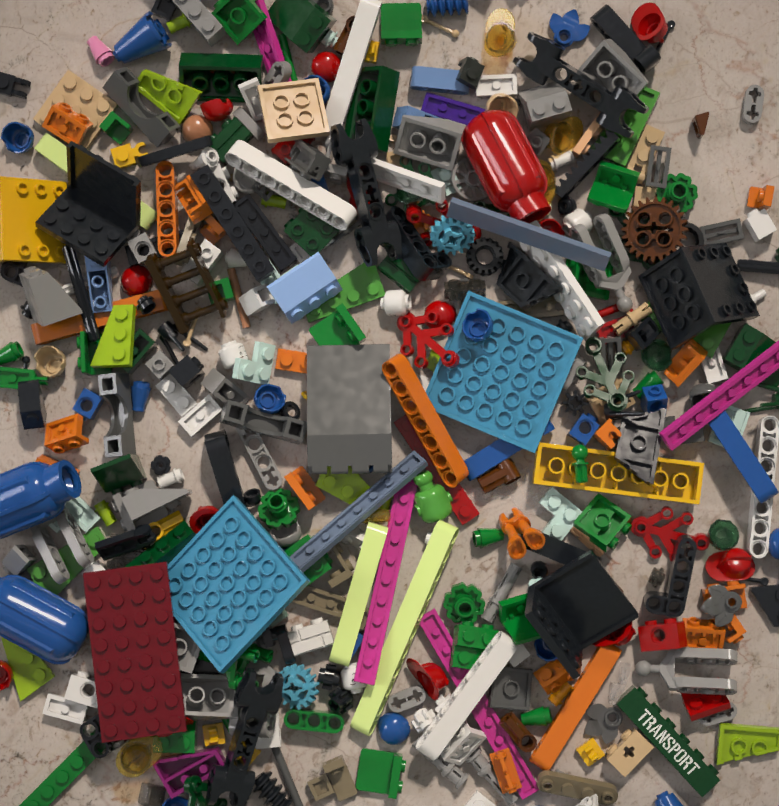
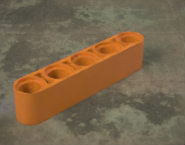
[155,161,179,259]

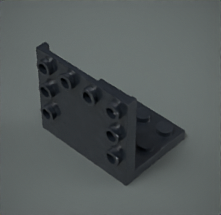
[35,141,141,267]
[638,243,760,350]
[525,550,639,680]

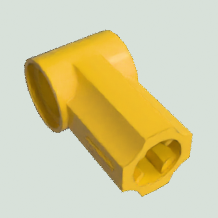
[148,510,184,543]

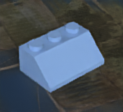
[267,252,343,324]

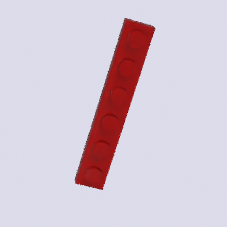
[393,414,480,525]

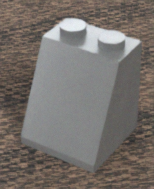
[517,82,572,131]
[19,266,83,327]

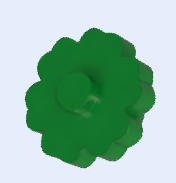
[656,173,698,213]
[258,488,301,530]
[443,582,485,623]

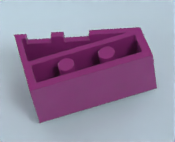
[151,746,226,799]

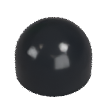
[279,401,300,419]

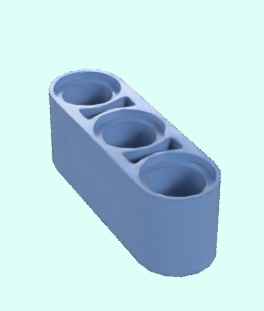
[410,66,469,95]

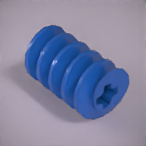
[426,0,469,17]

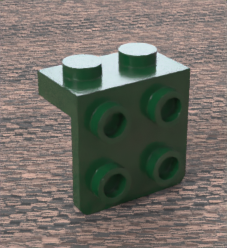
[283,208,340,256]

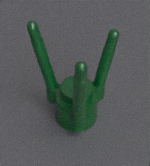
[744,383,779,413]

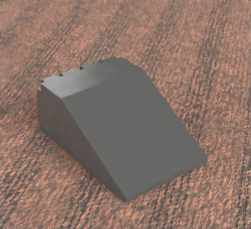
[307,344,392,475]

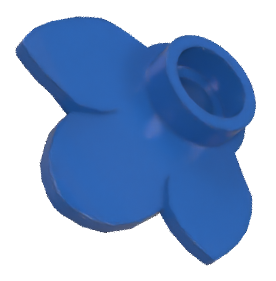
[549,9,590,48]

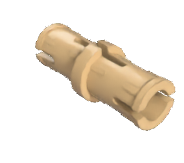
[611,302,653,336]

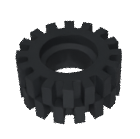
[466,237,504,276]

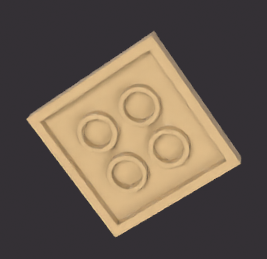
[33,70,119,150]
[257,78,330,143]

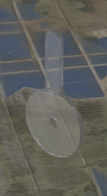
[467,465,559,515]

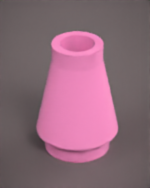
[87,36,115,67]

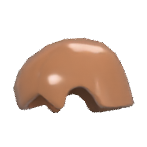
[181,115,213,142]

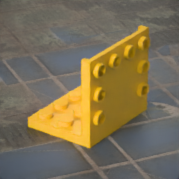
[0,176,67,264]

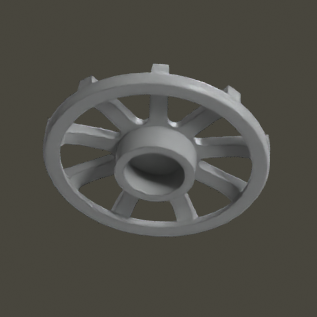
[451,157,488,202]

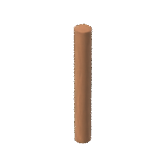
[227,268,251,329]

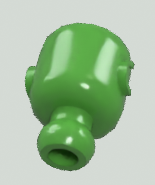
[414,471,453,523]

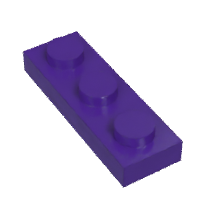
[421,92,485,126]

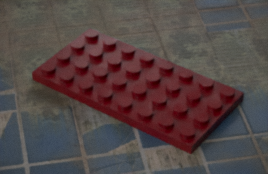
[83,562,187,743]

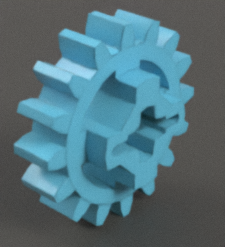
[430,215,475,255]
[279,663,319,710]

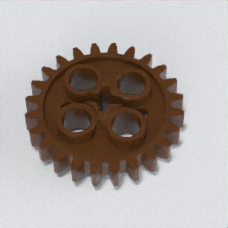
[621,196,689,264]

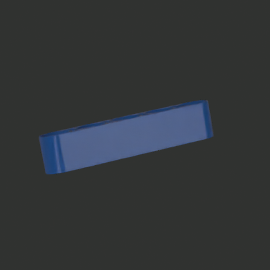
[708,410,779,504]
[464,420,555,482]

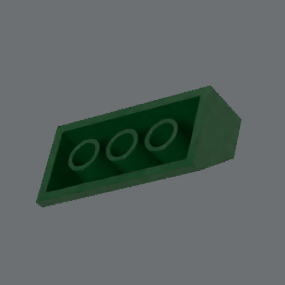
[179,53,263,103]
[345,66,400,153]

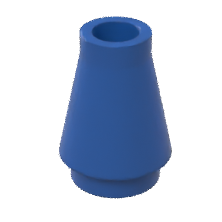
[131,381,151,412]

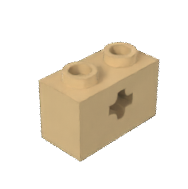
[605,727,654,777]

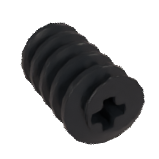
[253,771,293,806]

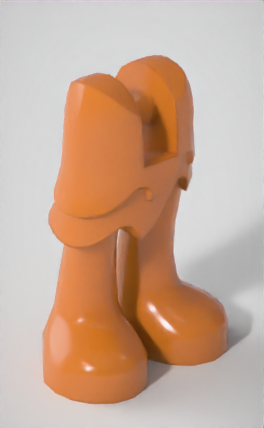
[499,507,545,560]

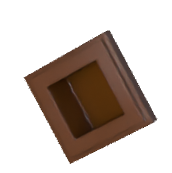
[692,112,709,139]

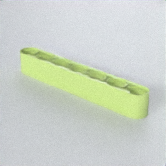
[34,132,157,231]
[329,522,389,667]

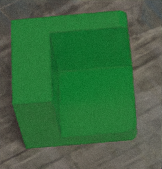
[99,111,133,145]
[208,277,235,304]

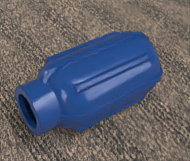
[0,460,81,539]
[0,575,89,665]

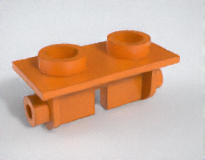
[489,747,522,794]

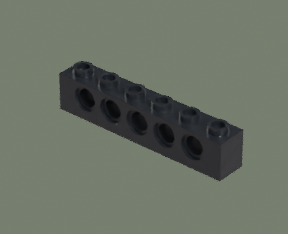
[190,164,276,283]

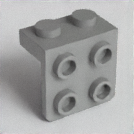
[323,135,348,185]
[111,480,169,531]

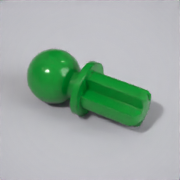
[571,444,589,483]

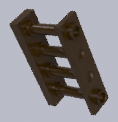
[145,238,229,334]

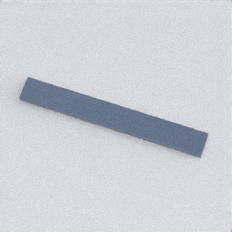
[447,197,612,272]
[290,450,428,572]

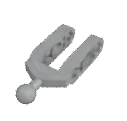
[569,213,633,312]
[31,507,94,584]
[229,637,279,738]
[635,647,738,695]

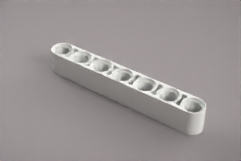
[325,0,382,136]
[225,140,357,231]
[746,416,779,558]
[415,631,518,761]

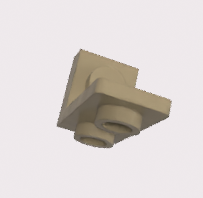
[327,543,354,588]
[322,755,358,801]

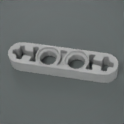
[236,427,283,490]

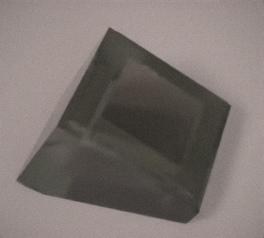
[138,782,166,806]

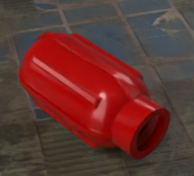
[461,110,551,224]

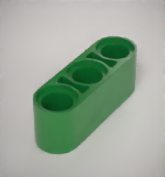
[284,708,345,733]

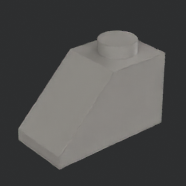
[200,368,250,404]
[2,544,37,576]

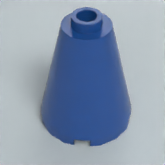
[113,11,172,63]

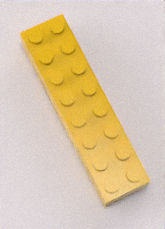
[532,442,704,504]

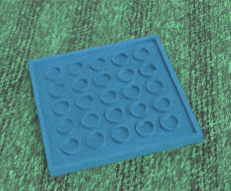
[426,291,584,453]
[168,495,311,674]

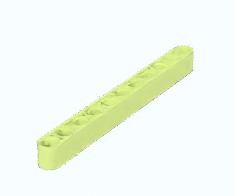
[350,520,459,736]

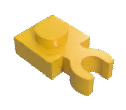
[110,142,148,169]

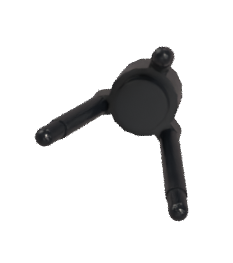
[157,321,208,365]
[604,390,645,420]

